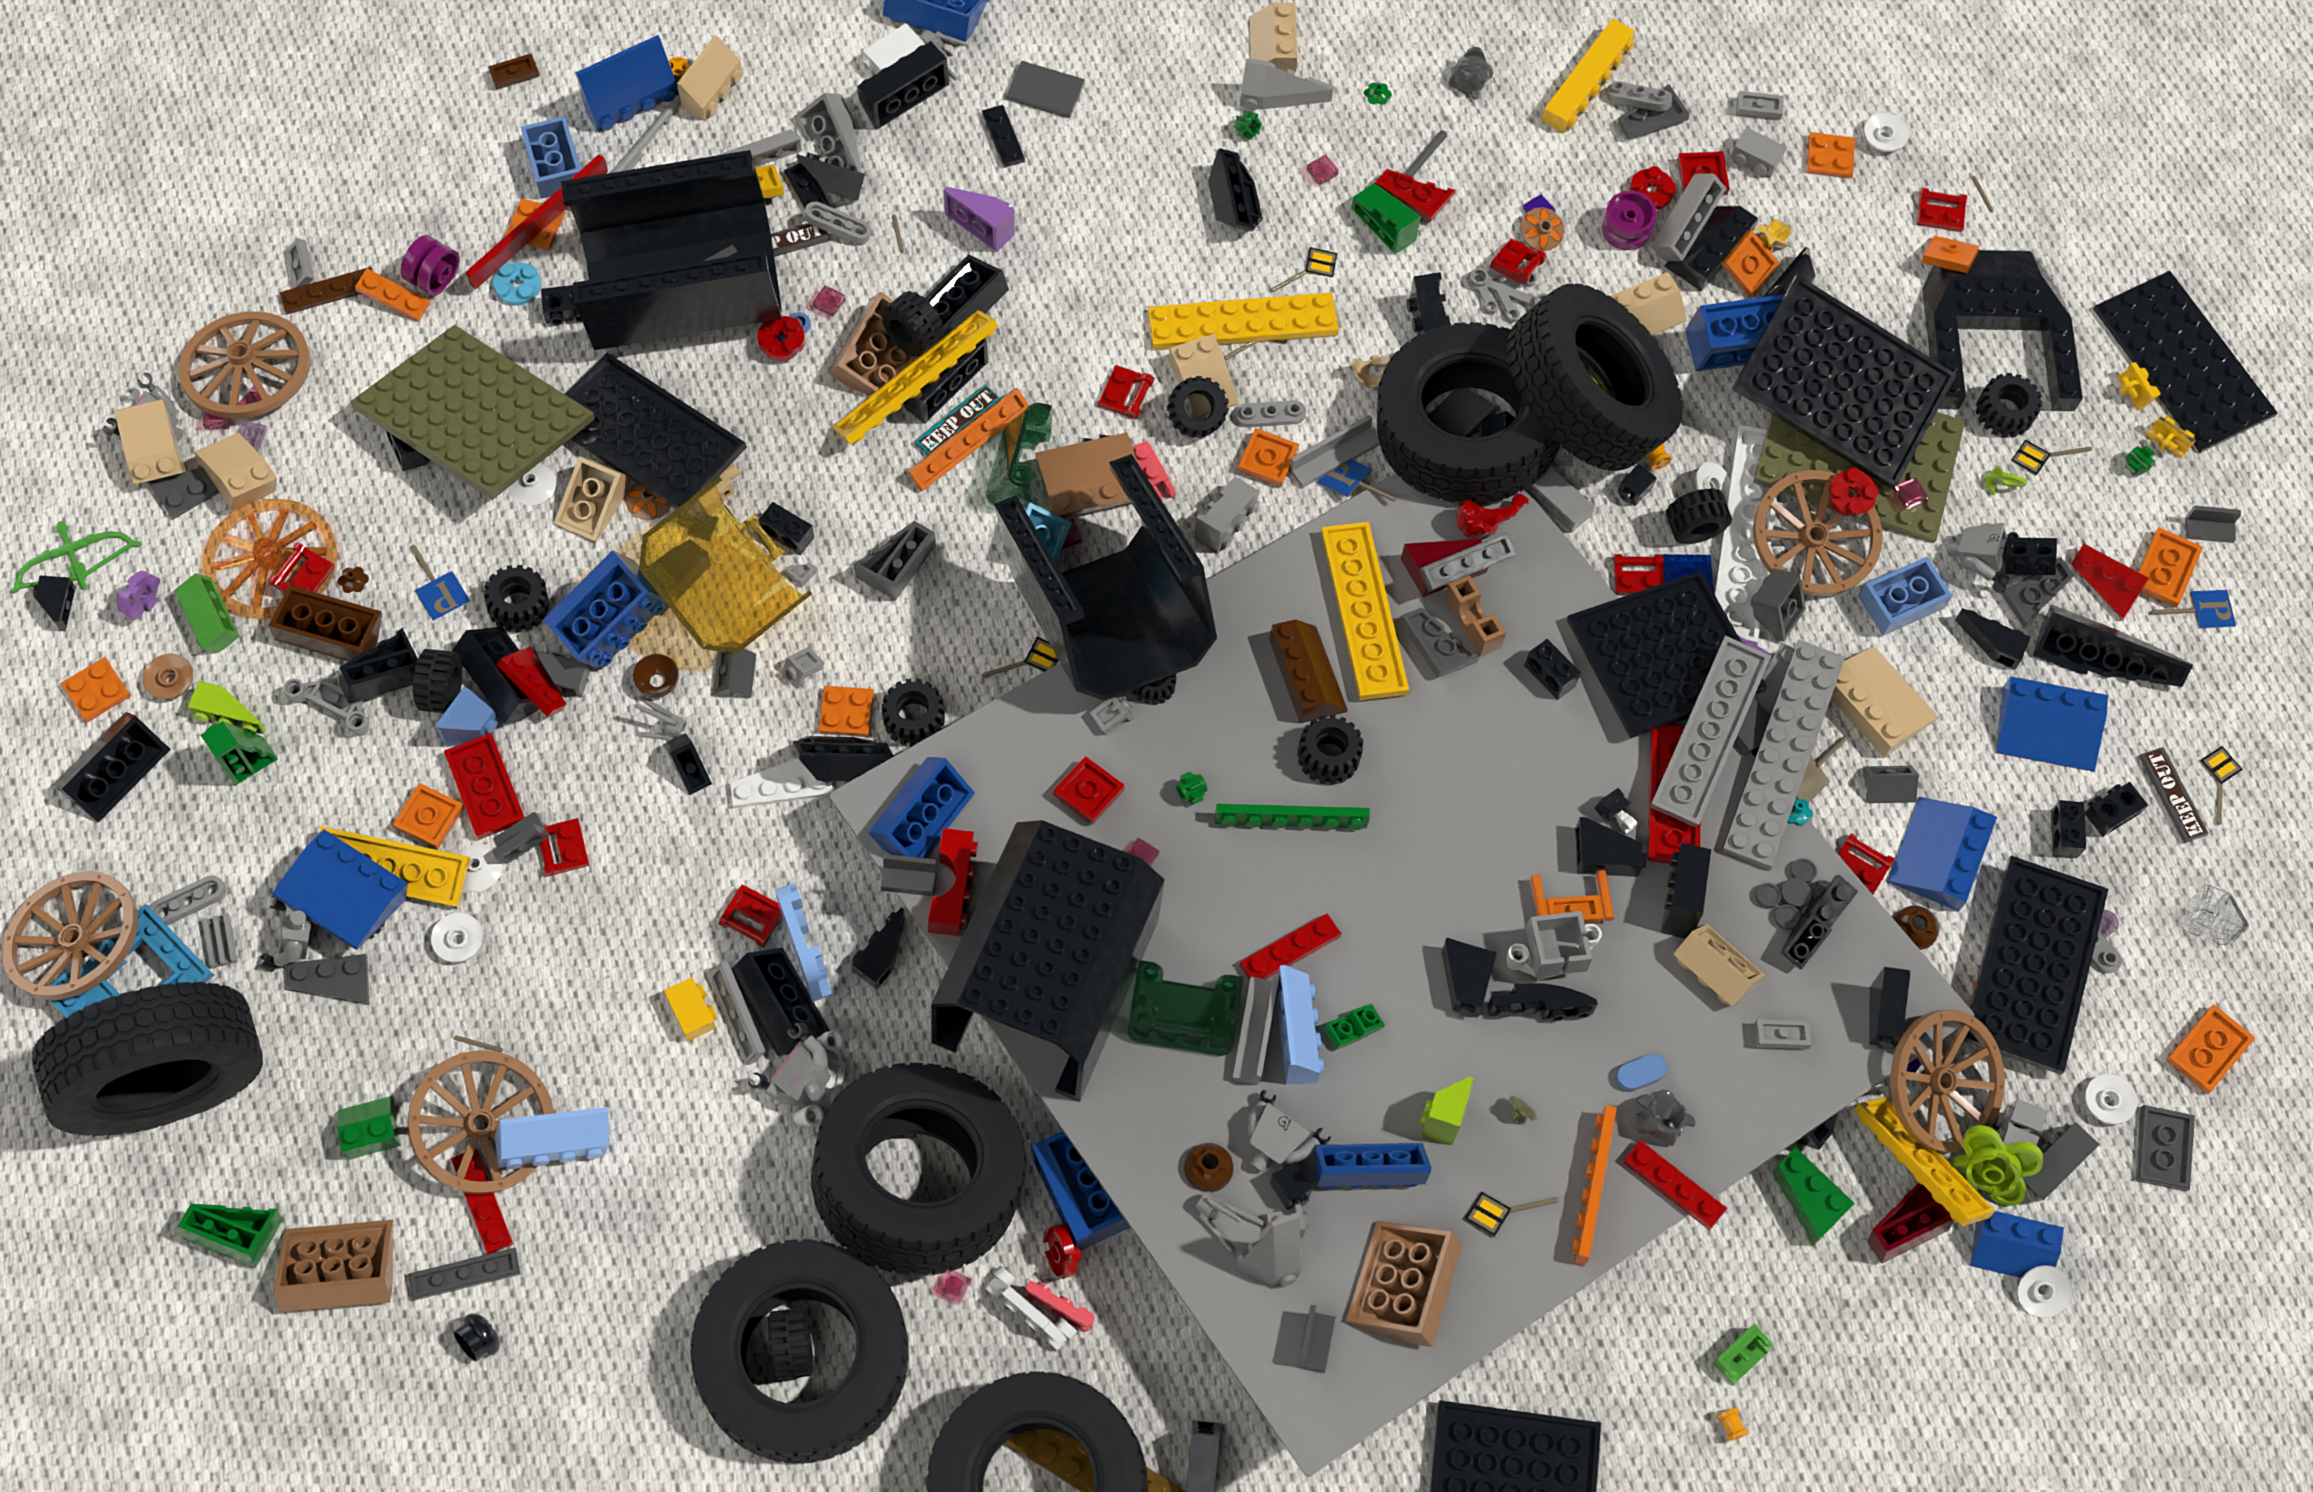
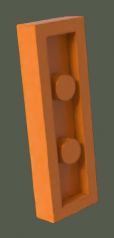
[355,268,431,322]

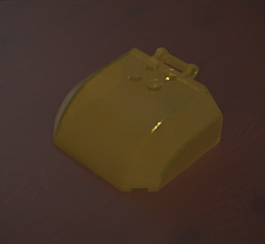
[639,476,812,654]

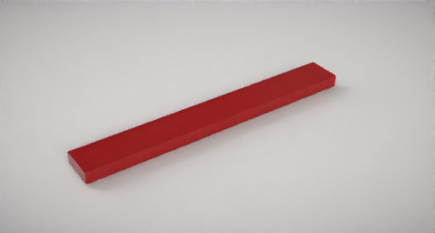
[466,154,608,289]

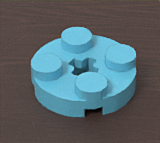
[493,262,541,306]

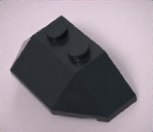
[1208,148,1263,232]
[1763,246,1816,297]
[792,736,894,782]

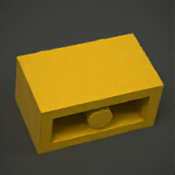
[664,977,718,1041]

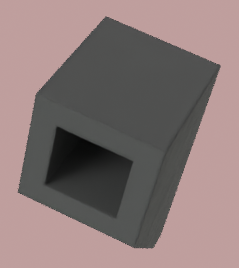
[538,652,590,698]

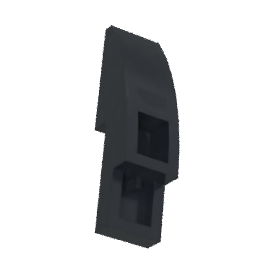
[1781,875,1859,970]
[1487,983,1598,1022]

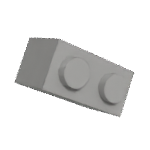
[1730,127,1787,178]

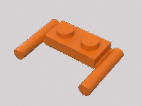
[1530,870,1614,924]

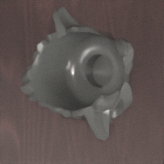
[1448,47,1493,100]
[1634,1089,1696,1146]

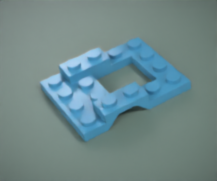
[50,904,214,1018]

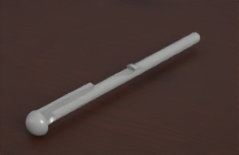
[612,93,681,173]

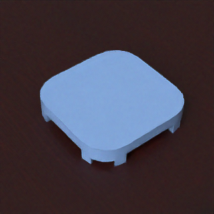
[775,883,832,1002]

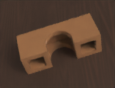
[1444,575,1506,656]

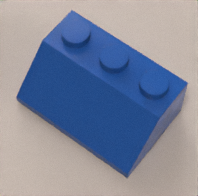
[1970,1211,2064,1278]

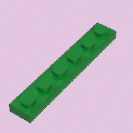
[1214,804,1370,830]

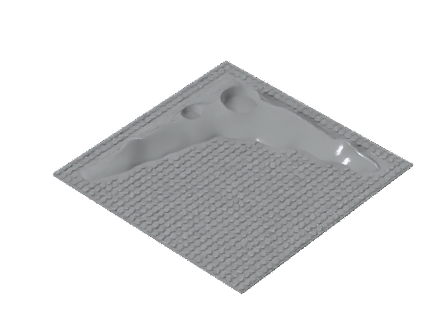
[830,432,1974,1477]

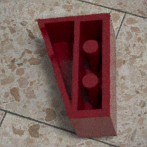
[1401,539,1488,597]
[1867,1182,1954,1264]

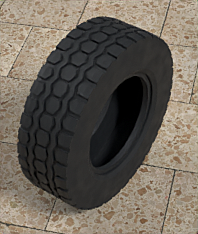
[1507,283,1683,471]
[1377,322,1560,504]
[32,982,263,1136]
[811,1063,1026,1276]
[690,1239,909,1464]
[926,1371,1148,1492]

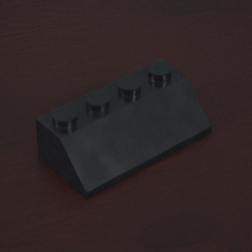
[857,41,949,130]
[1664,206,1759,292]
[925,254,1009,339]
[903,339,988,424]
[452,627,539,723]
[53,712,171,823]
[731,948,830,1056]

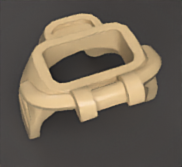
[1352,354,1392,388]

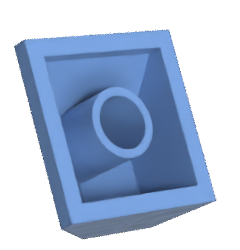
[435,686,498,747]

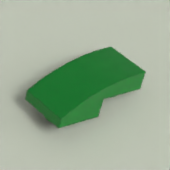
[1323,1003,1385,1050]

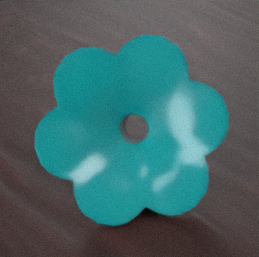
[1787,798,1813,826]

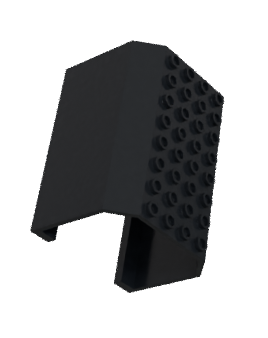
[561,150,782,350]
[994,454,1217,701]
[931,820,1165,1102]

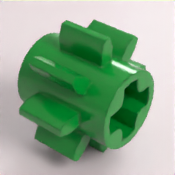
[1233,110,1262,140]
[2125,446,2156,475]
[1176,771,1208,805]

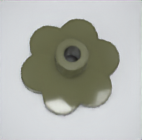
[1509,1095,1537,1123]

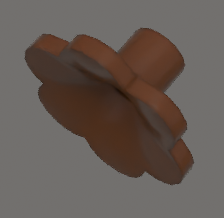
[337,567,369,593]

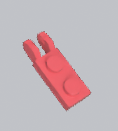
[1132,440,1176,500]
[1024,1280,1095,1332]

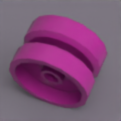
[1601,190,1657,251]
[400,234,460,296]

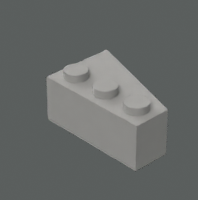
[1194,476,1260,553]

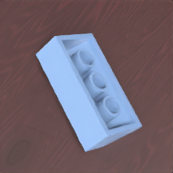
[1276,965,1324,1085]
[495,1107,609,1169]

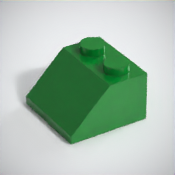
[337,1096,401,1160]

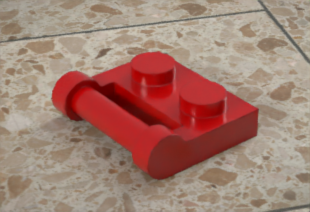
[1917,187,1967,232]
[1490,238,1547,284]
[1098,365,1155,419]
[268,542,335,593]
[1613,554,1664,596]
[539,818,590,877]
[1838,833,1895,895]
[719,884,782,948]

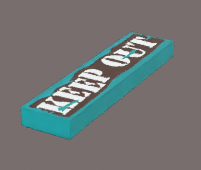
[915,384,1001,455]

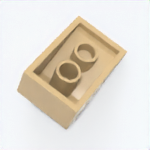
[1169,334,1239,418]
[114,399,185,485]
[195,433,277,511]
[553,456,631,542]

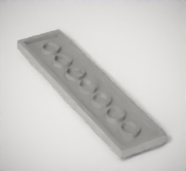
[1650,635,1771,828]

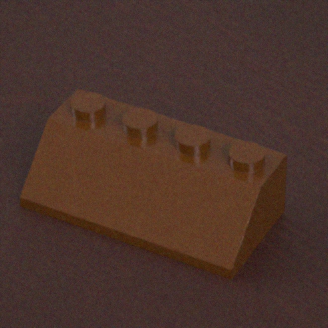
[268,585,382,662]
[1269,619,1348,724]

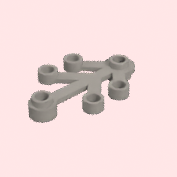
[1467,268,1548,323]

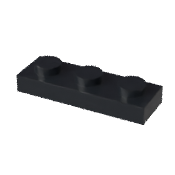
[982,105,1025,168]

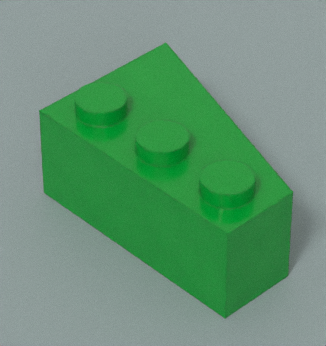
[1351,183,1421,255]
[201,721,278,786]
[1772,1147,1855,1246]
[177,1203,282,1268]

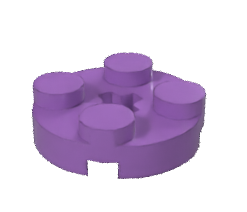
[117,570,160,620]

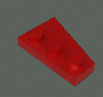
[1375,169,1455,223]
[2071,543,2149,620]
[497,647,567,717]

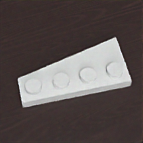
[731,758,833,808]

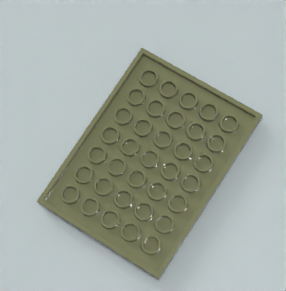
[351,325,594,500]
[1753,412,1965,543]

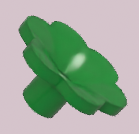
[1364,82,1392,105]

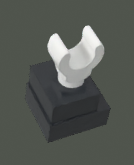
[1594,788,1637,834]

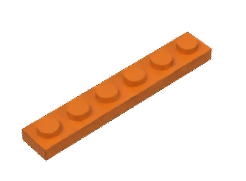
[907,388,1030,491]
[1571,1105,1617,1266]

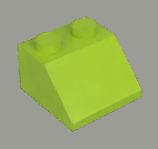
[1419,1077,1474,1145]

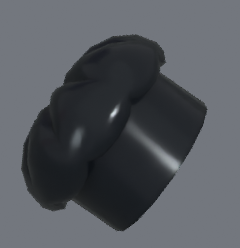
[453,1313,500,1362]

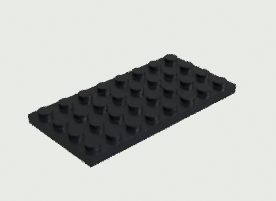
[2093,271,2278,453]
[565,352,747,514]
[1964,856,2109,1075]

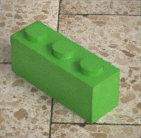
[175,573,240,653]

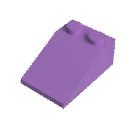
[943,187,1015,252]

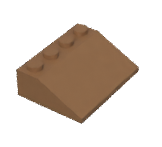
[828,291,920,396]
[1035,432,1138,519]
[274,1220,393,1312]
[1346,1221,1462,1347]

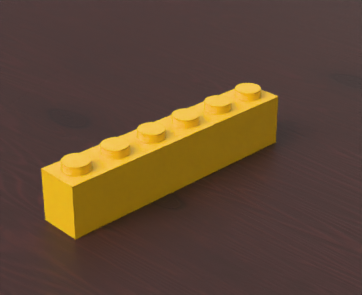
[1541,18,1636,133]

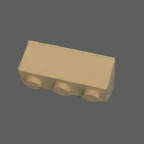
[1249,3,1297,73]
[677,35,743,120]
[1611,272,1687,336]
[1673,924,1766,1007]

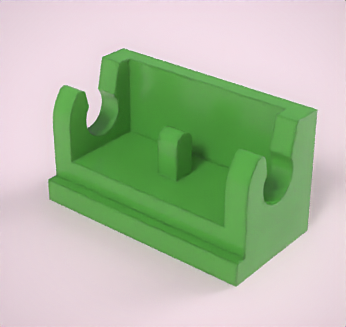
[1712,1323,1772,1385]

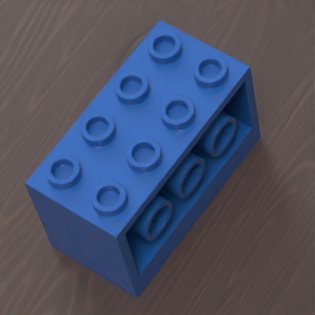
[1685,294,1785,372]
[543,550,669,669]
[1031,1131,1131,1251]

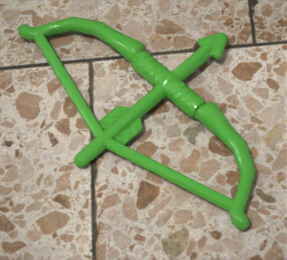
[10,521,142,593]

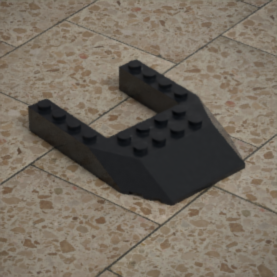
[1922,250,2083,412]

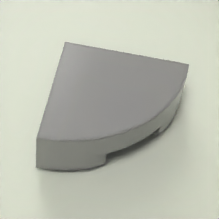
[783,564,818,587]

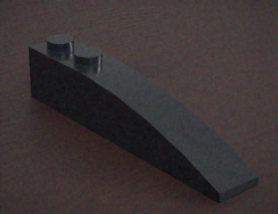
[2033,604,2193,687]

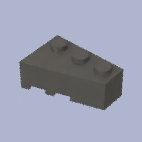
[853,521,936,600]
[2023,1122,2100,1201]

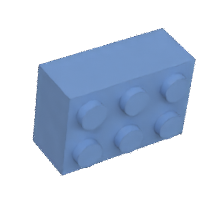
[521,116,581,198]
[1858,557,1953,636]

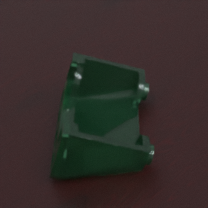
[986,403,1052,508]
[1127,960,1243,1056]

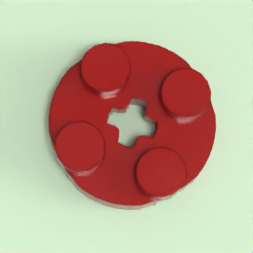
[1629,166,1676,210]
[757,316,805,361]
[1828,468,1879,517]
[1043,1223,1081,1279]

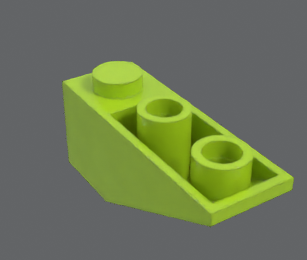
[188,681,266,734]

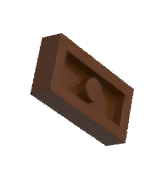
[488,53,540,89]

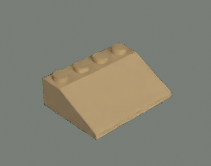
[1831,646,1939,758]

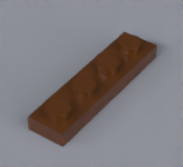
[280,267,373,315]

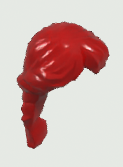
[1456,493,1529,539]

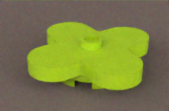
[1949,1125,2043,1206]

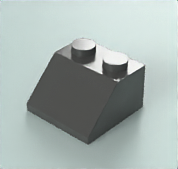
[1751,568,1806,642]

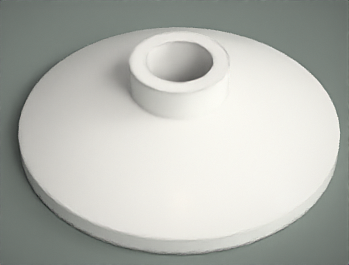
[1864,113,1909,152]
[1695,462,1730,503]
[508,463,556,505]
[458,844,502,891]
[431,913,484,963]
[2085,1074,2138,1125]
[2017,1266,2072,1318]

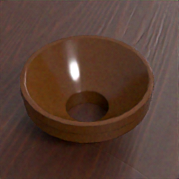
[633,654,679,698]
[1894,905,1939,950]
[1184,1143,1234,1192]

